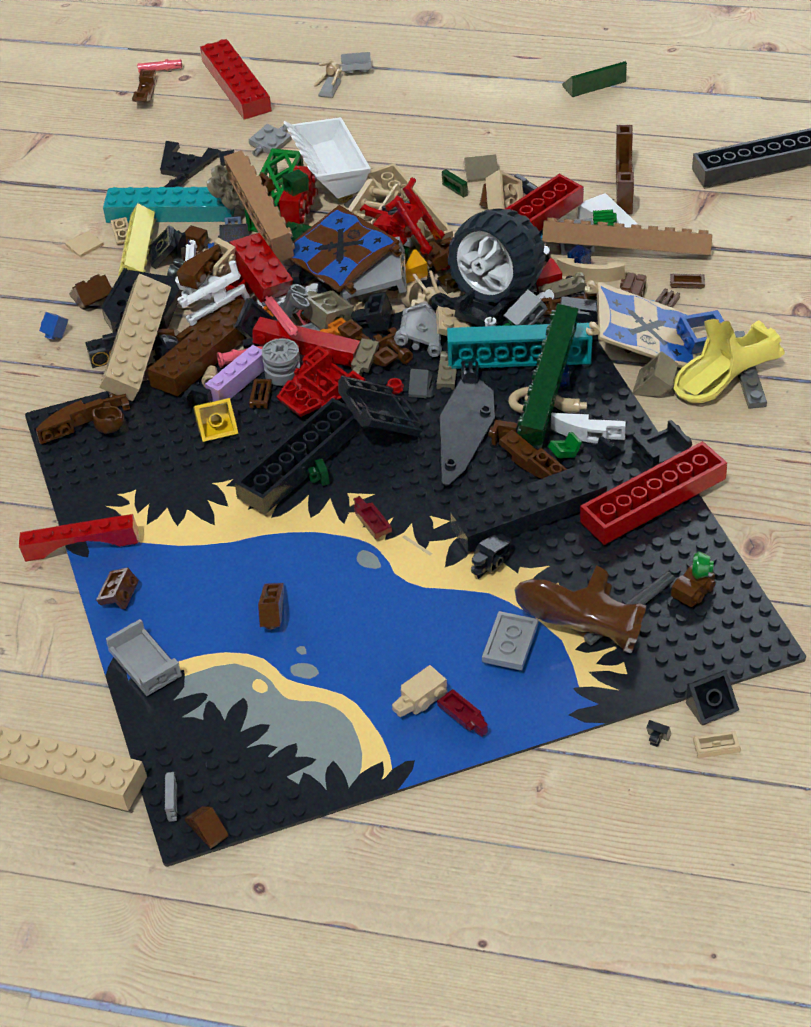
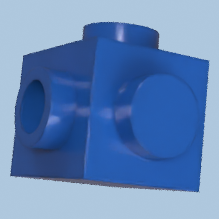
[39,312,69,340]

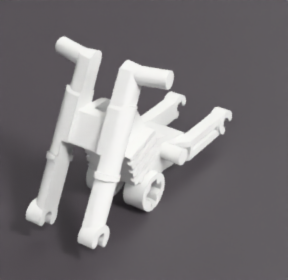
[175,240,250,326]

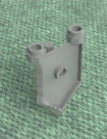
[394,301,442,357]

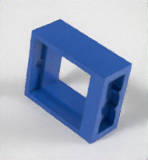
[676,310,724,354]

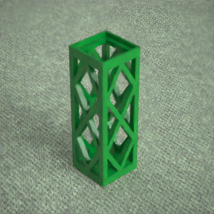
[244,148,304,232]

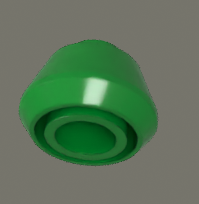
[692,552,714,579]

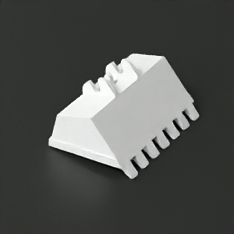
[284,117,371,198]

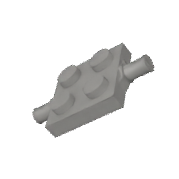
[249,124,292,156]

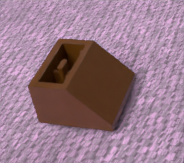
[69,274,112,308]

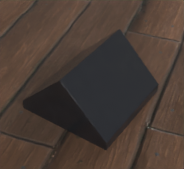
[686,670,739,725]

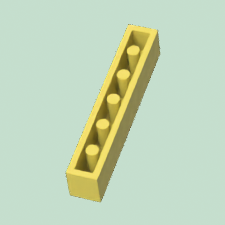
[118,203,156,276]

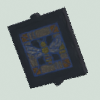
[218,224,249,244]

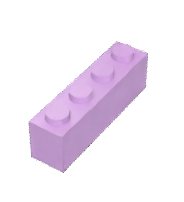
[205,345,264,402]

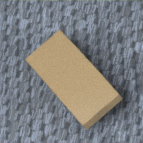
[111,217,128,245]

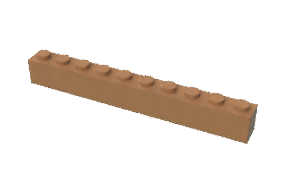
[542,218,713,255]

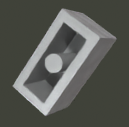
[504,290,548,326]

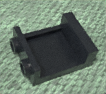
[454,289,509,327]
[632,420,692,469]

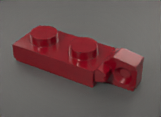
[353,496,392,539]
[437,689,488,737]

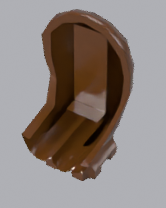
[515,565,646,653]

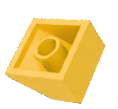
[193,398,238,442]

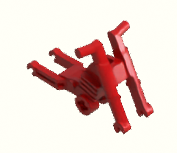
[360,177,445,254]

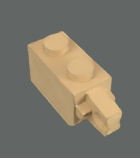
[392,665,447,717]

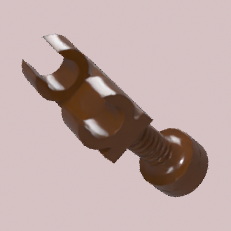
[373,327,413,364]
[101,379,130,410]

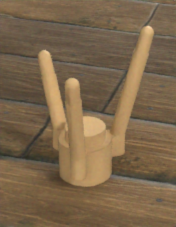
[314,59,341,87]
[413,271,441,305]

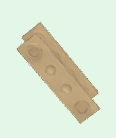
[347,179,404,224]

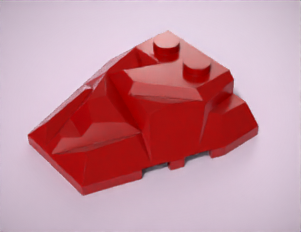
[277,345,365,417]

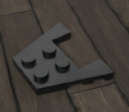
[160,141,221,179]

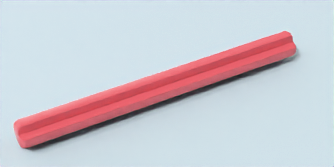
[264,296,298,336]

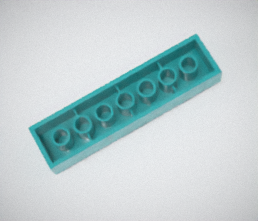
[103,186,235,223]
[447,323,592,369]

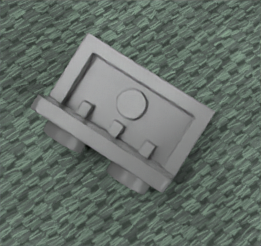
[341,52,371,73]

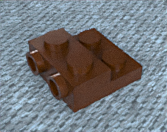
[419,237,452,272]

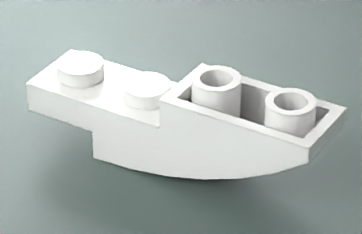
[551,413,626,443]

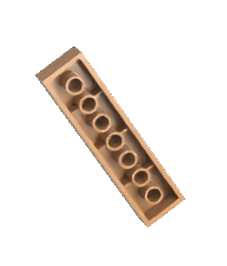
[224,150,295,262]

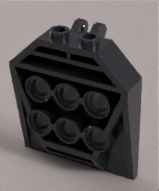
[101,268,183,333]

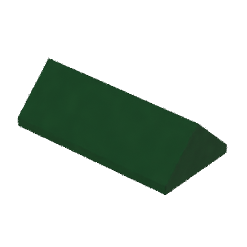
[562,61,627,97]

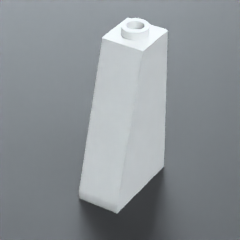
[577,193,637,227]

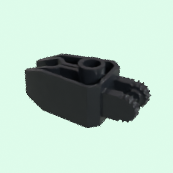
[471,534,512,575]

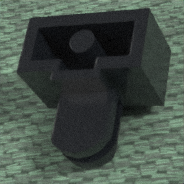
[351,292,392,332]

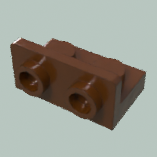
[96,568,139,609]

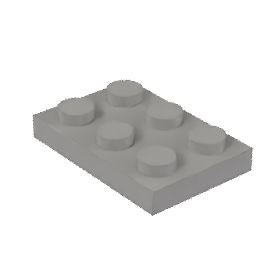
[482,611,538,670]

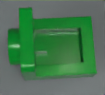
[548,432,582,459]

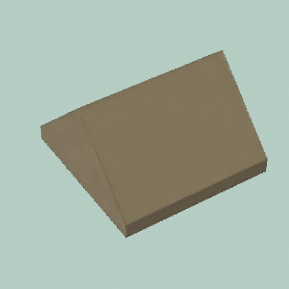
[463,154,498,183]

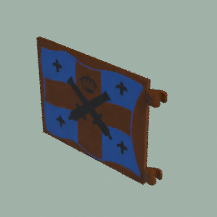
[288,205,402,295]

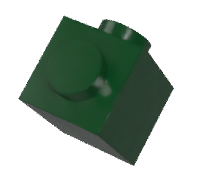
[282,169,309,196]

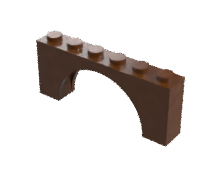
[615,125,634,214]

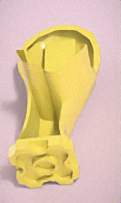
[673,319,785,403]

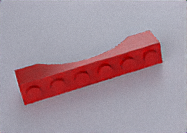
[19,514,139,562]

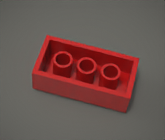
[279,166,318,224]
[230,233,293,303]

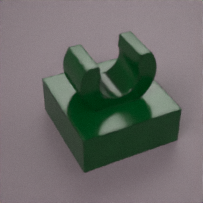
[308,459,329,486]

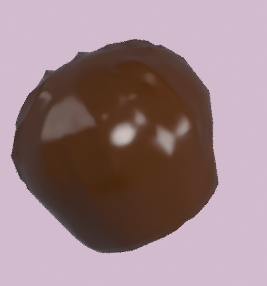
[93,406,124,434]

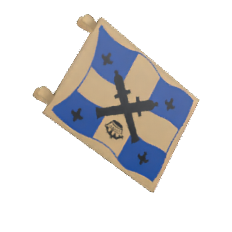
[585,280,696,368]

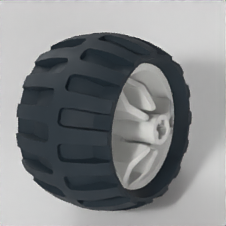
[448,208,545,304]

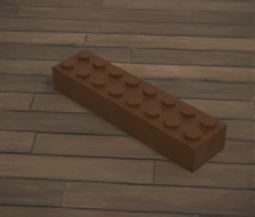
[147,297,262,396]

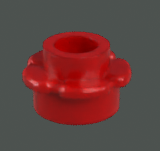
[386,378,404,394]

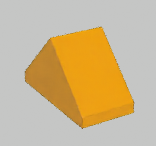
[405,250,428,283]

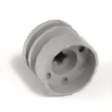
[262,338,301,386]

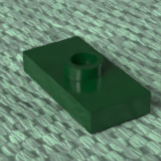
[442,169,468,198]

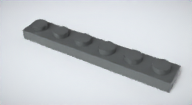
[734,331,767,409]

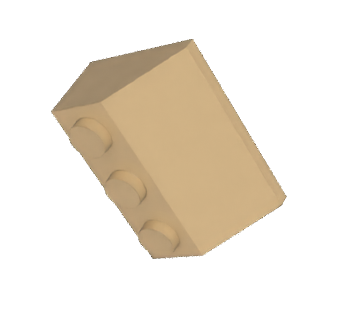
[486,170,523,210]

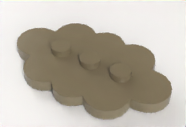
[207,165,244,210]

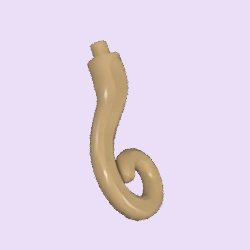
[508,387,587,413]

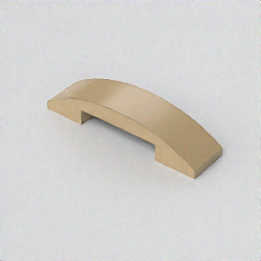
[557,257,625,282]

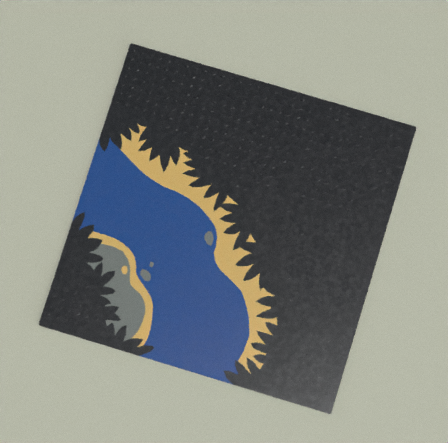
[25,281,806,867]

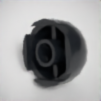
[152,334,180,362]

